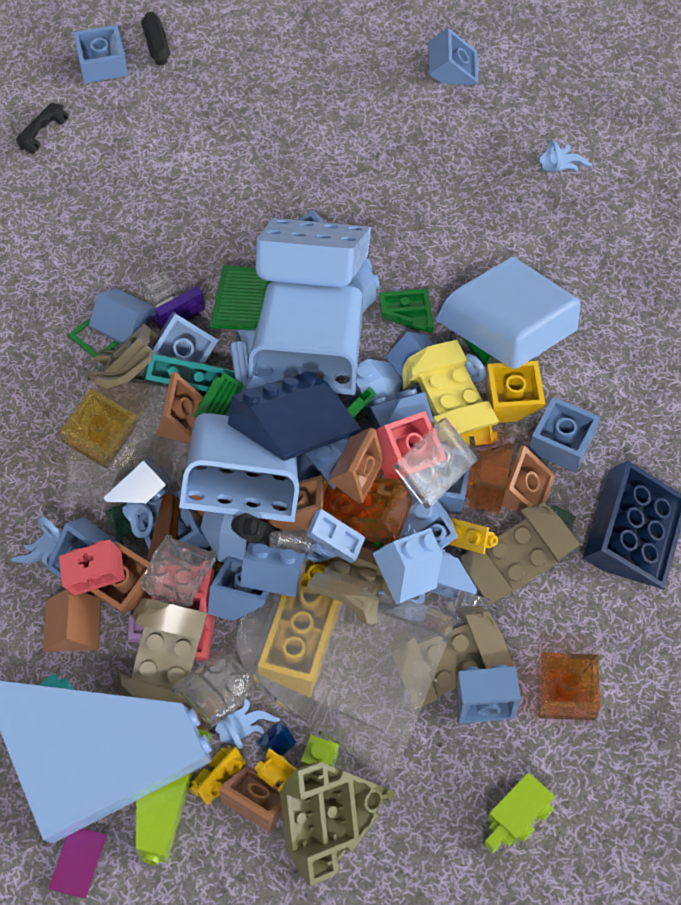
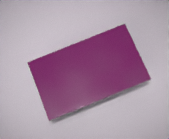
[48,828,107,899]

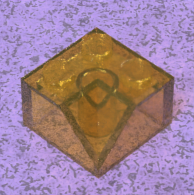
[61,388,137,469]

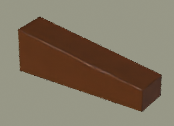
[147,494,180,566]

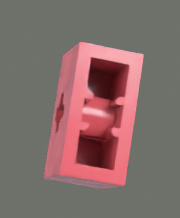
[59,540,125,596]

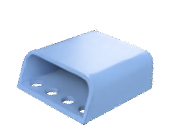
[255,218,371,288]
[436,257,581,369]
[249,281,363,395]
[179,413,299,522]

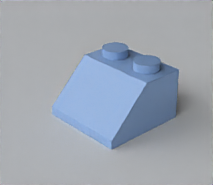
[372,528,442,605]

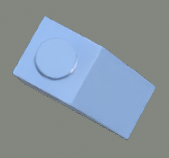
[429,552,477,605]

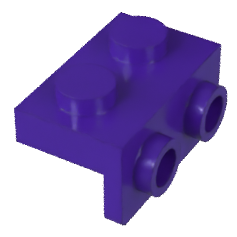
[152,286,205,330]

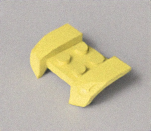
[402,340,499,443]

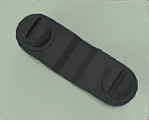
[141,12,170,66]
[16,102,69,154]
[231,513,288,549]

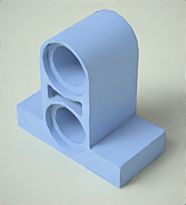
[301,509,365,563]

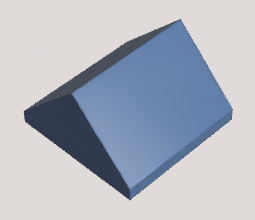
[89,289,156,344]
[385,331,435,391]

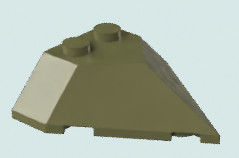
[280,761,396,886]

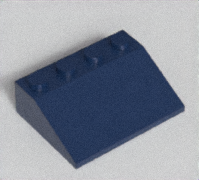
[228,371,361,461]
[582,461,681,589]

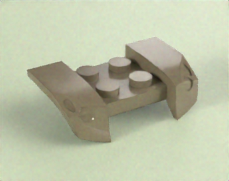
[87,324,161,390]
[459,503,580,606]
[307,547,394,624]
[118,598,207,705]
[390,606,514,711]

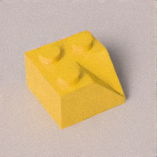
[485,361,545,423]

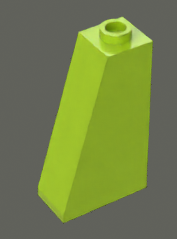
[136,771,194,866]

